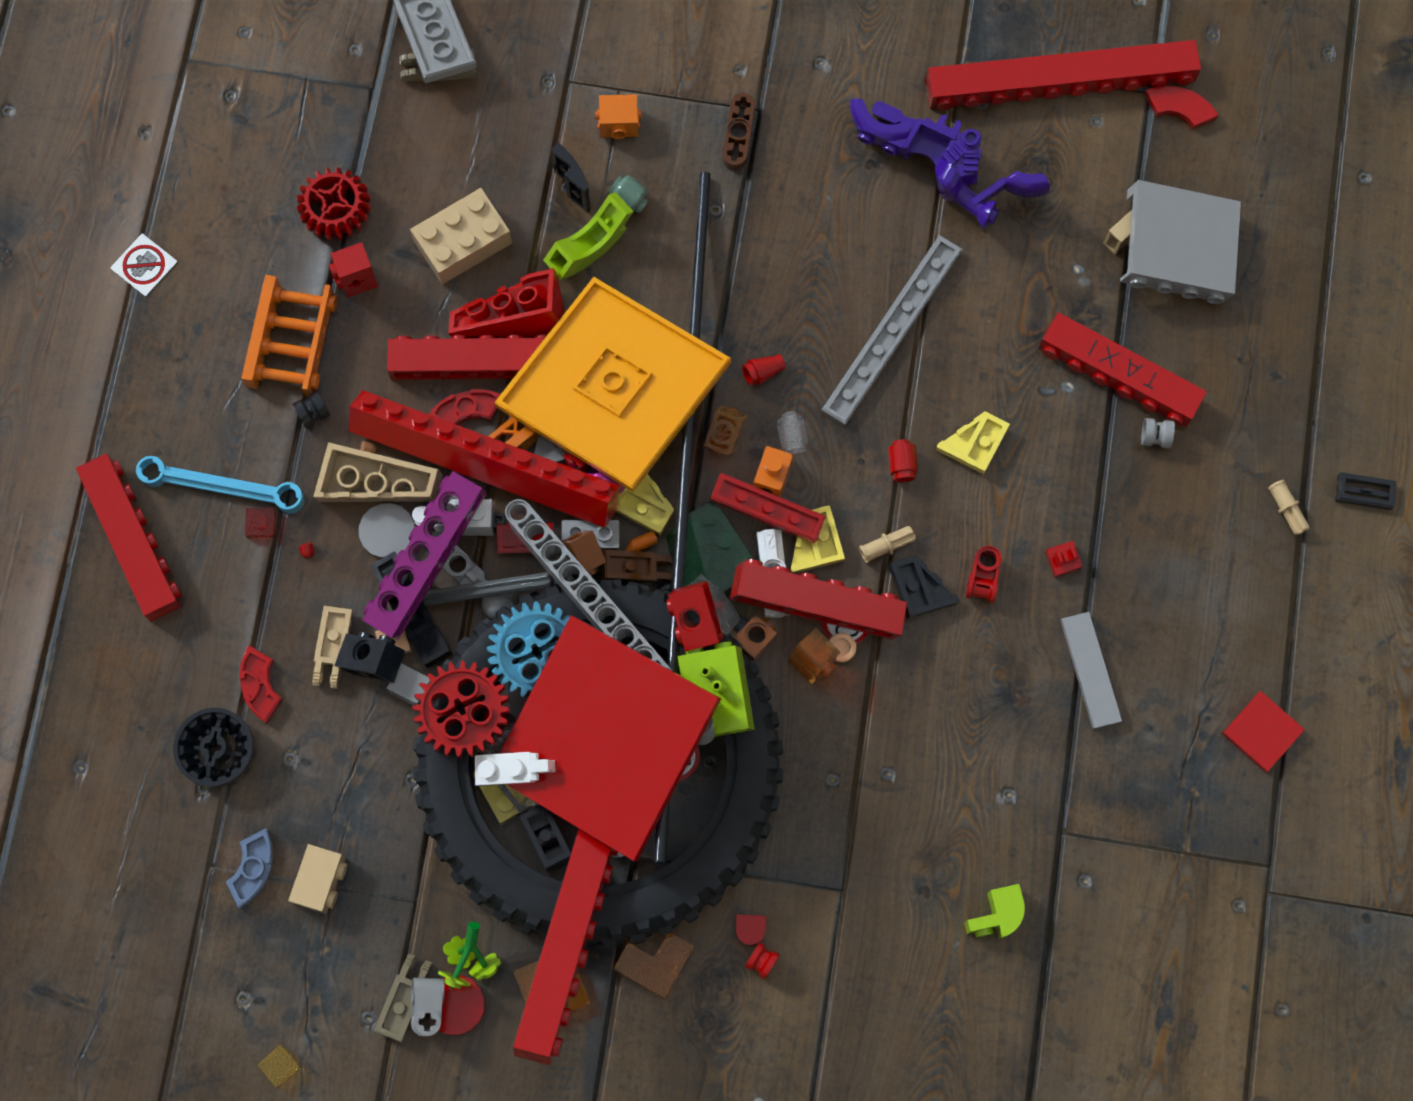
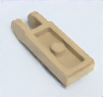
[312,606,354,689]

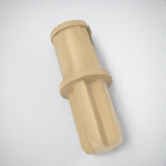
[1268,479,1309,535]
[859,526,916,563]

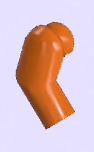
[624,531,658,552]

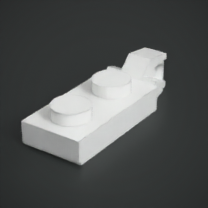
[475,752,555,786]

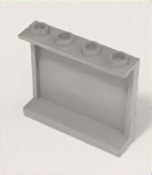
[1120,180,1241,304]

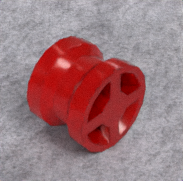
[745,942,780,980]

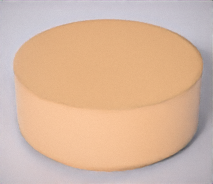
[827,633,856,662]

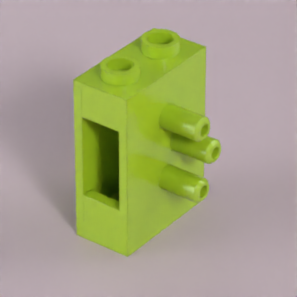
[678,642,755,737]

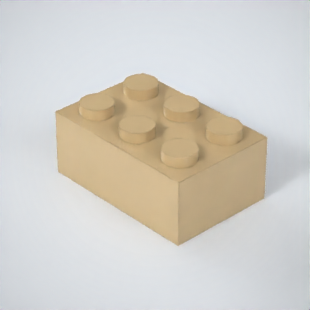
[410,188,512,285]

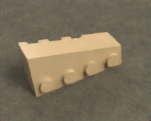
[313,442,443,502]

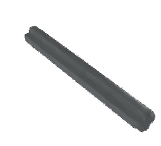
[423,572,554,606]

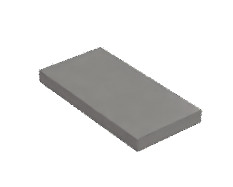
[393,0,477,84]

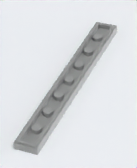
[821,235,962,427]

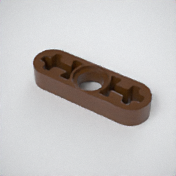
[723,93,755,171]

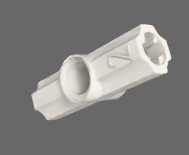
[757,529,789,618]

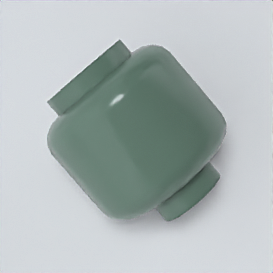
[607,175,648,214]

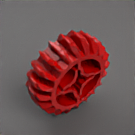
[297,167,371,240]

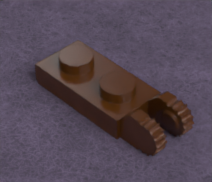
[600,550,673,583]

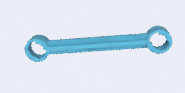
[136,456,305,514]

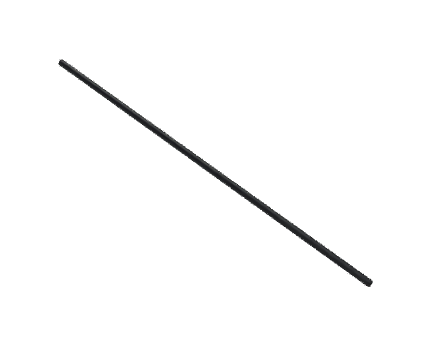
[654,172,711,864]

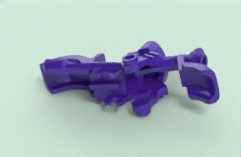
[850,98,1050,229]

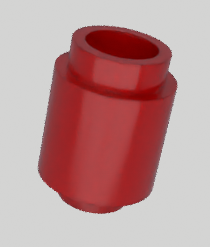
[888,439,918,483]

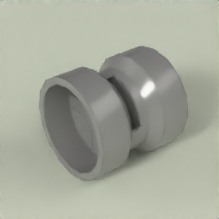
[1141,418,1175,449]

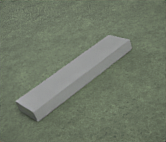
[1060,612,1122,730]

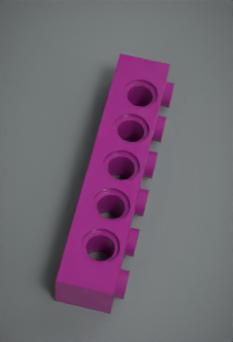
[362,471,487,641]

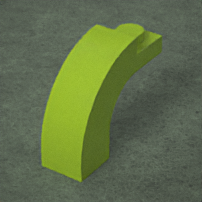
[543,192,634,280]

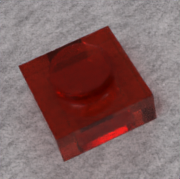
[245,507,276,538]

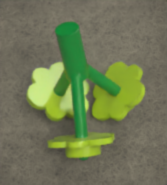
[438,922,502,989]

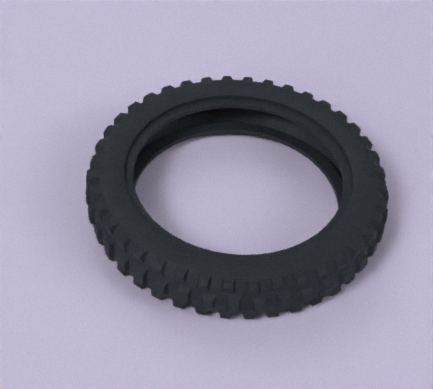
[413,579,783,948]

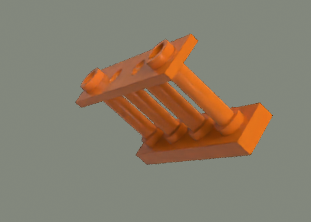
[241,275,337,398]

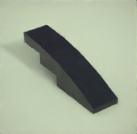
[370,551,452,668]

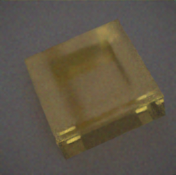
[257,1044,301,1088]

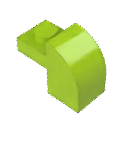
[964,884,1025,939]

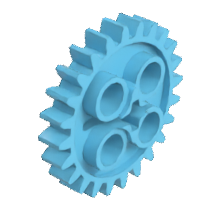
[487,601,570,697]

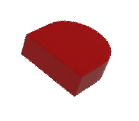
[736,914,766,946]

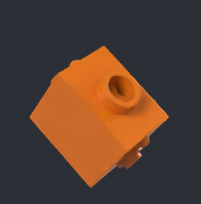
[595,94,642,139]

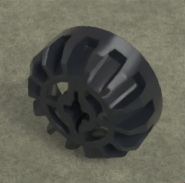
[173,708,256,789]

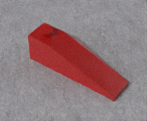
[448,268,565,337]

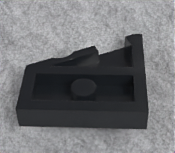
[888,556,960,619]

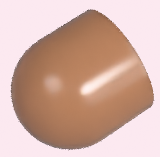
[360,440,376,453]

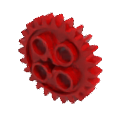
[412,661,510,759]

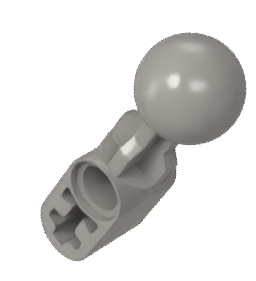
[424,532,519,620]

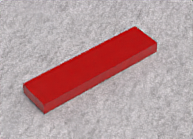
[709,473,826,544]

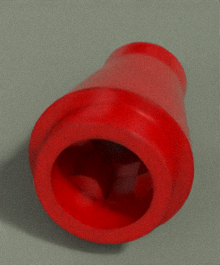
[742,354,785,386]

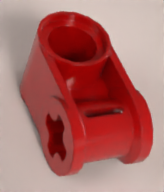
[965,546,1001,603]

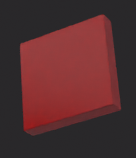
[1221,691,1305,773]

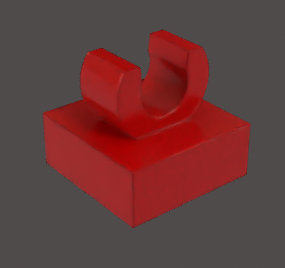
[1045,541,1083,578]

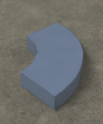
[226,828,274,909]

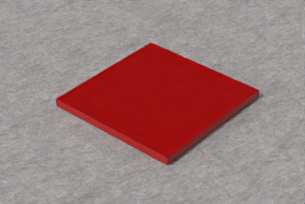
[499,615,722,861]

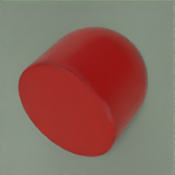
[299,542,314,558]

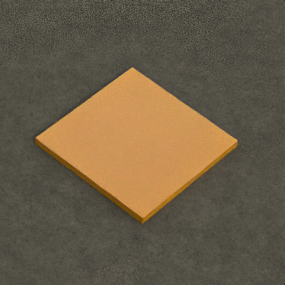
[494,277,731,492]

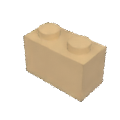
[288,844,348,914]

